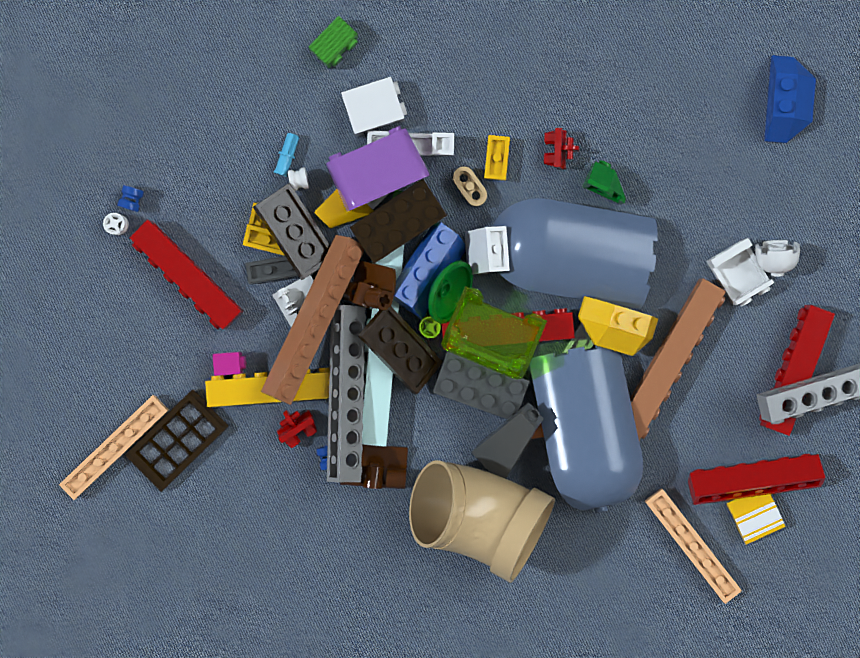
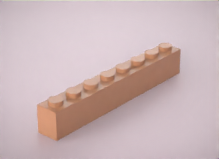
[261,235,364,405]
[630,278,726,441]

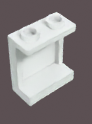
[341,77,407,137]
[464,226,510,275]
[706,238,774,306]

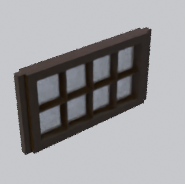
[125,389,229,492]

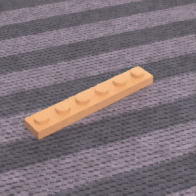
[59,395,169,500]
[645,488,742,604]

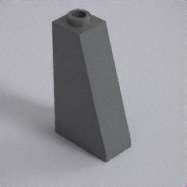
[471,403,544,479]

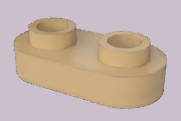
[453,167,487,207]

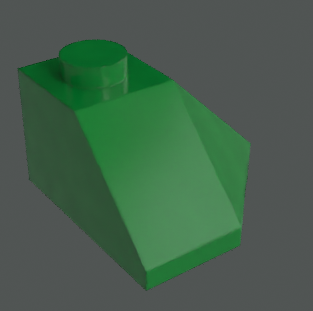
[582,160,626,205]

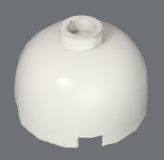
[755,240,800,277]

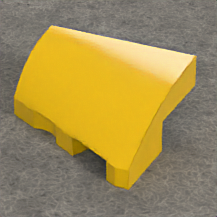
[314,189,373,229]

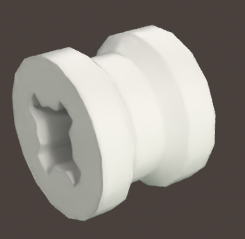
[288,167,309,191]
[103,213,129,235]

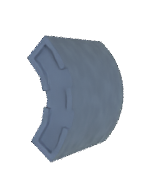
[493,198,658,309]
[528,345,643,513]

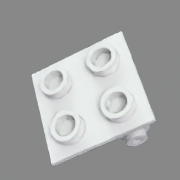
[273,275,314,327]

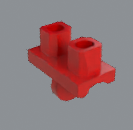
[544,128,579,170]
[277,410,317,448]

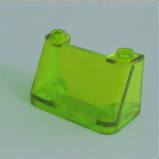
[441,286,547,379]

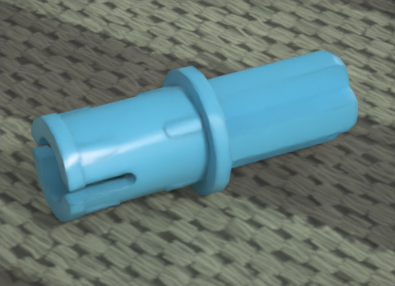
[274,133,299,177]

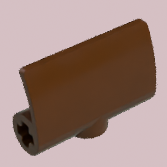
[342,261,396,310]
[340,444,408,489]

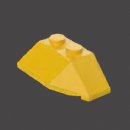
[578,296,658,356]

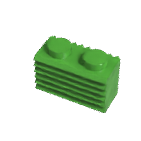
[309,15,358,68]

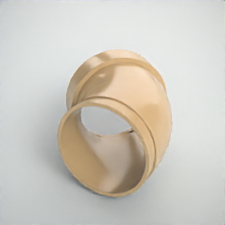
[409,460,555,583]

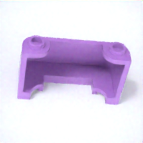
[326,126,430,212]

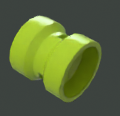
[419,316,441,338]

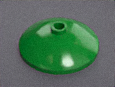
[428,261,473,323]

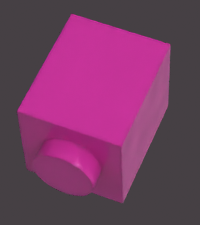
[213,352,246,376]

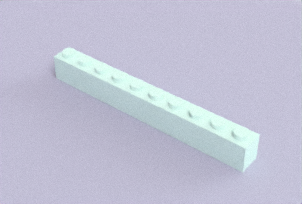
[362,244,405,446]

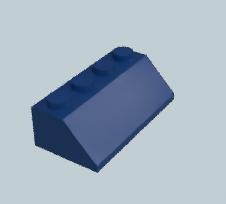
[393,222,466,319]

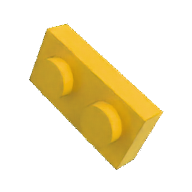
[484,135,510,181]

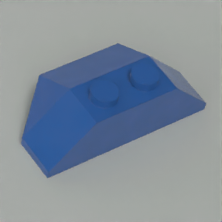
[764,55,816,143]

